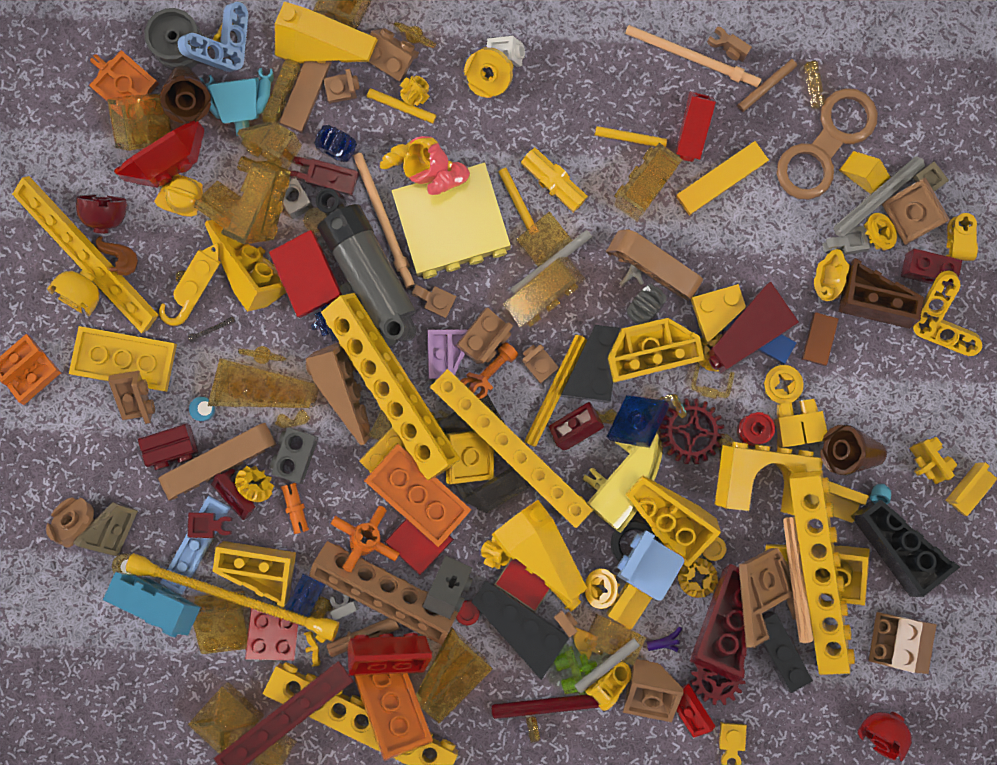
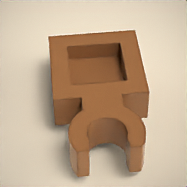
[554,610,578,638]

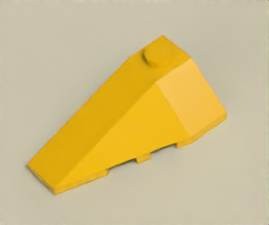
[205,217,286,312]

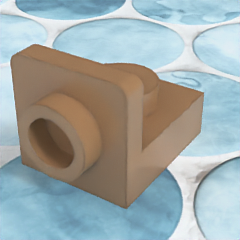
[323,69,360,104]
[522,344,559,384]

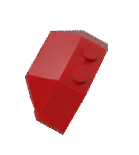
[114,120,205,188]

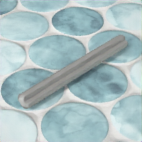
[833,156,925,238]

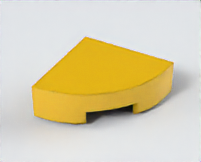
[573,627,598,659]

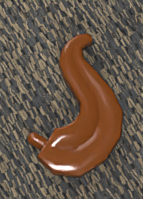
[95,236,138,276]

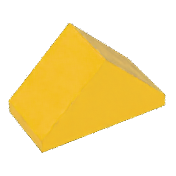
[839,151,891,194]

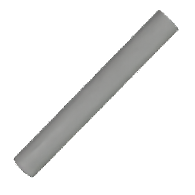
[575,638,640,693]

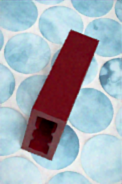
[707,282,799,374]

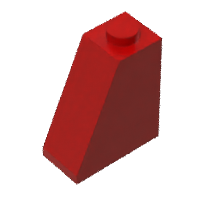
[676,91,716,162]

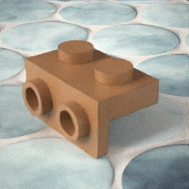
[369,28,420,82]
[108,370,155,424]

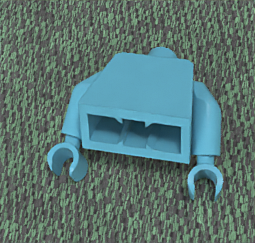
[200,68,274,136]

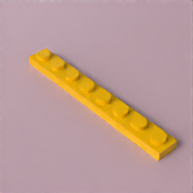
[12,176,159,333]

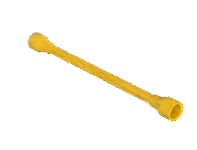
[126,553,340,641]

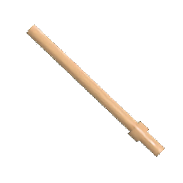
[625,25,761,88]
[353,153,415,288]

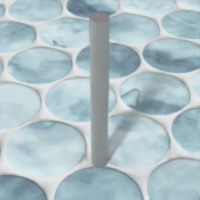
[510,230,592,296]

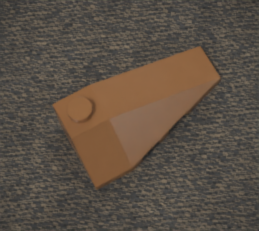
[306,342,372,445]

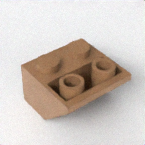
[869,612,937,674]

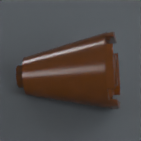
[160,65,211,123]
[820,425,887,475]

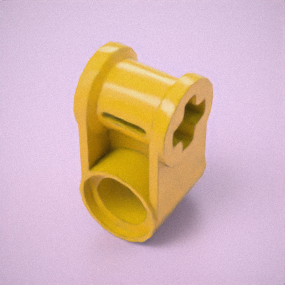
[946,213,978,261]
[585,662,632,711]

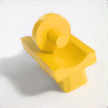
[909,437,957,484]

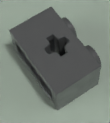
[423,556,473,619]

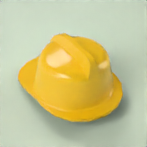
[154,174,203,217]

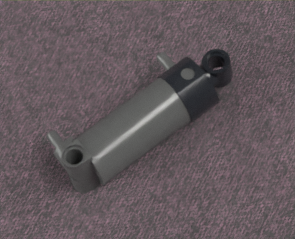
[316,188,416,347]

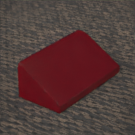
[549,402,604,451]

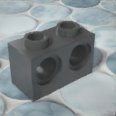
[270,427,319,484]

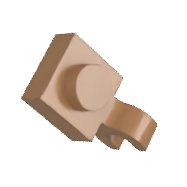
[707,26,752,62]
[412,285,456,319]

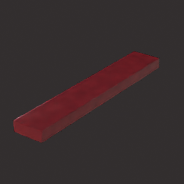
[213,661,354,765]

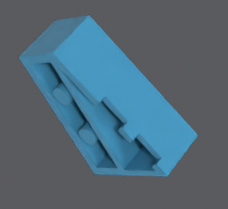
[103,572,201,637]

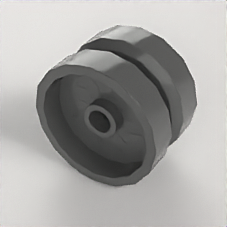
[145,8,203,70]

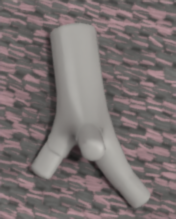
[619,264,644,286]

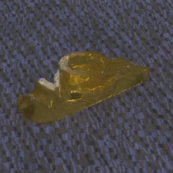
[394,22,437,48]
[238,346,286,364]

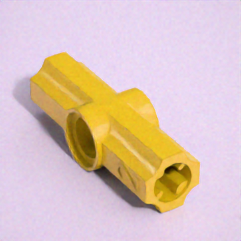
[521,148,588,213]

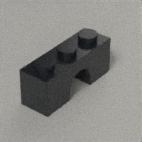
[760,611,813,693]

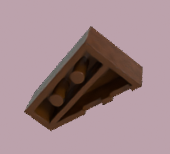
[838,258,924,329]

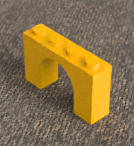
[715,442,823,516]

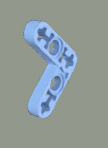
[178,2,248,72]

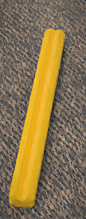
[525,335,587,447]

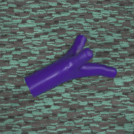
[646,627,682,652]

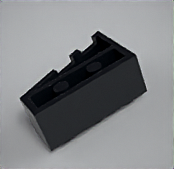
[560,325,620,403]

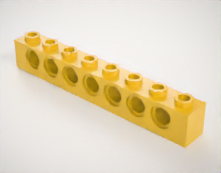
[321,293,461,480]
[430,369,593,528]
[789,470,855,675]
[263,662,459,765]

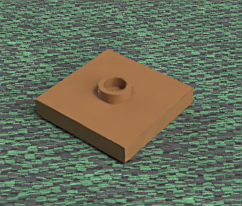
[882,178,950,245]

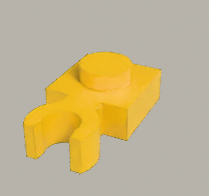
[719,722,747,765]

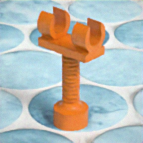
[460,342,518,399]

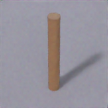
[737,59,797,112]

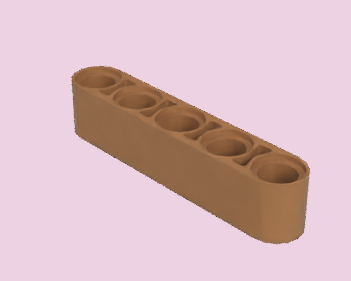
[158,423,277,501]

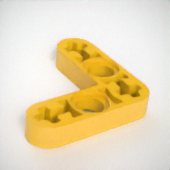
[913,271,982,356]

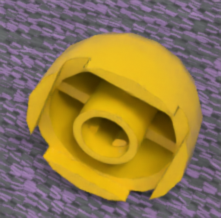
[47,270,100,316]

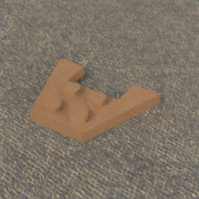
[739,548,796,648]

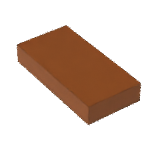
[801,312,839,366]

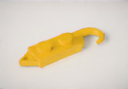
[159,243,221,326]

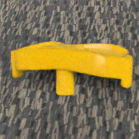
[304,631,321,667]

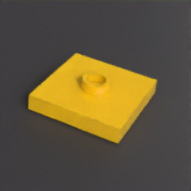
[446,431,494,484]

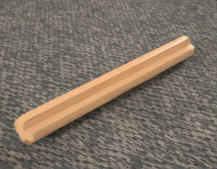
[783,517,813,643]

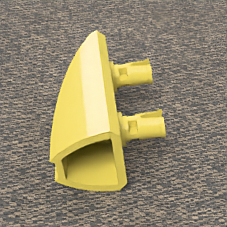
[583,428,663,533]

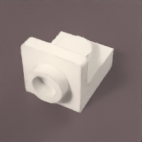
[487,36,525,67]

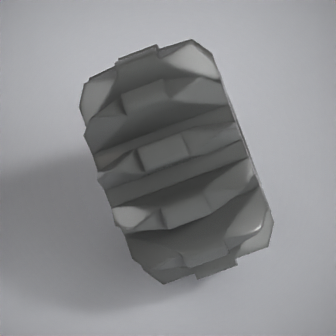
[627,284,666,324]

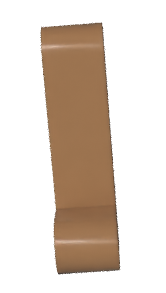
[606,229,703,301]

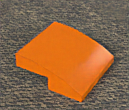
[0,334,61,405]

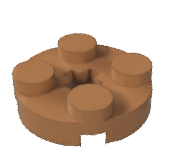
[46,497,95,548]

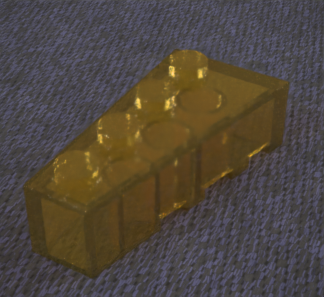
[208,358,319,408]

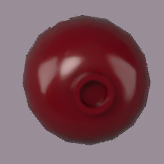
[76,195,127,233]

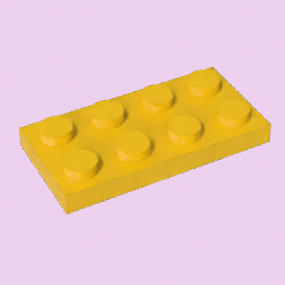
[69,326,177,392]

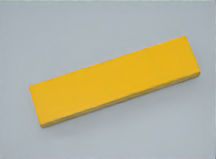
[676,141,769,216]

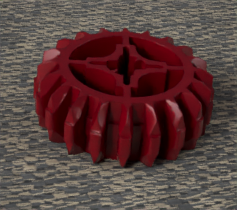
[658,398,725,464]

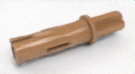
[327,618,400,657]

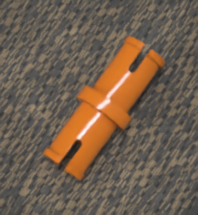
[281,482,309,534]

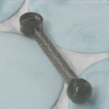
[188,317,236,343]

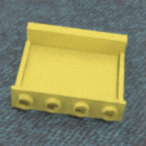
[392,163,511,279]

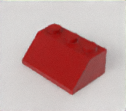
[347,633,432,676]

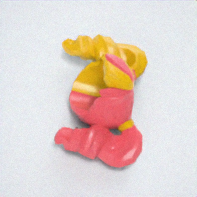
[380,136,470,195]

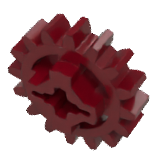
[690,664,746,705]

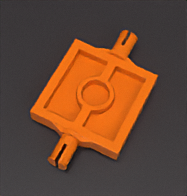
[89,50,159,119]

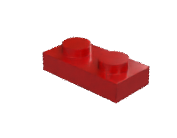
[676,683,716,738]

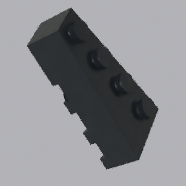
[851,500,960,597]
[472,579,569,680]

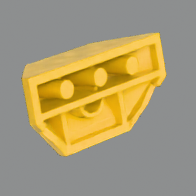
[608,318,705,382]

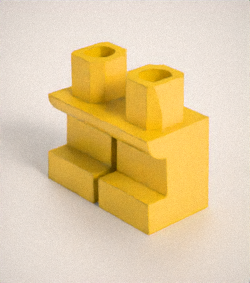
[774,399,827,448]

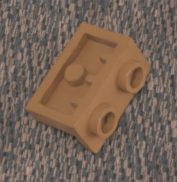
[456,307,513,364]

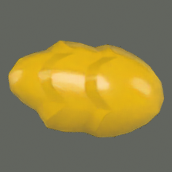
[814,249,850,301]

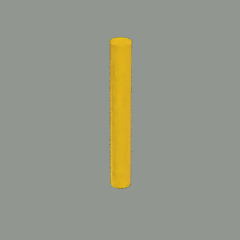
[367,88,437,124]
[594,126,667,148]
[498,168,539,236]

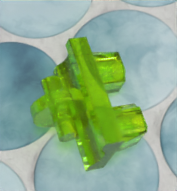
[554,646,598,695]

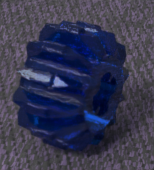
[314,125,357,162]

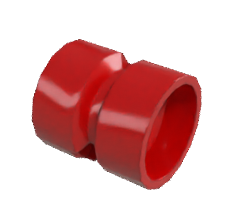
[737,412,775,446]

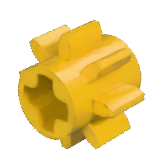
[400,76,430,106]
[481,537,511,569]

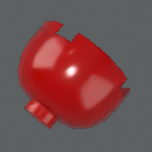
[857,712,912,761]

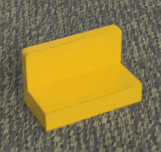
[946,462,997,516]
[817,481,868,523]
[606,582,652,630]

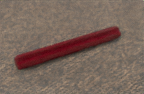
[491,694,615,719]

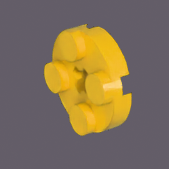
[464,47,514,98]

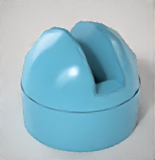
[870,484,891,504]

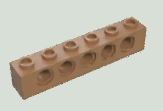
[309,541,458,645]

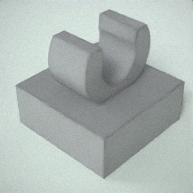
[330,593,359,620]

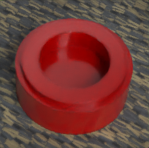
[456,600,480,626]

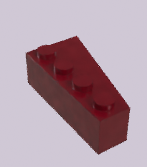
[689,564,747,682]

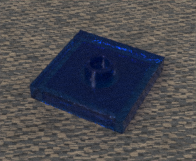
[606,395,670,448]

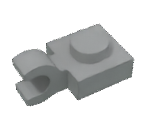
[822,226,870,255]

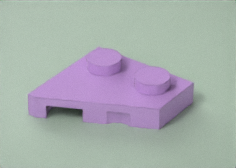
[427,330,467,380]

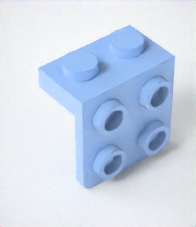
[617,530,684,601]

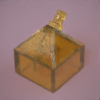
[187,682,265,753]

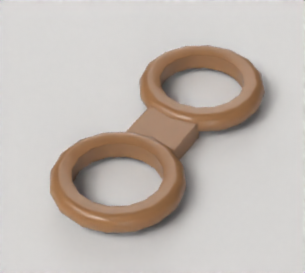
[777,88,878,200]

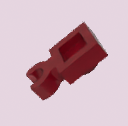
[187,512,233,538]

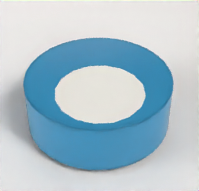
[189,397,215,422]

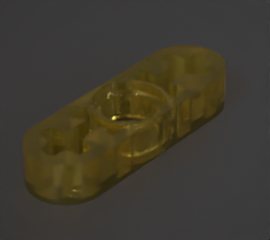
[262,58,300,127]

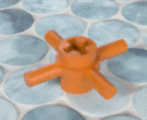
[330,506,400,572]

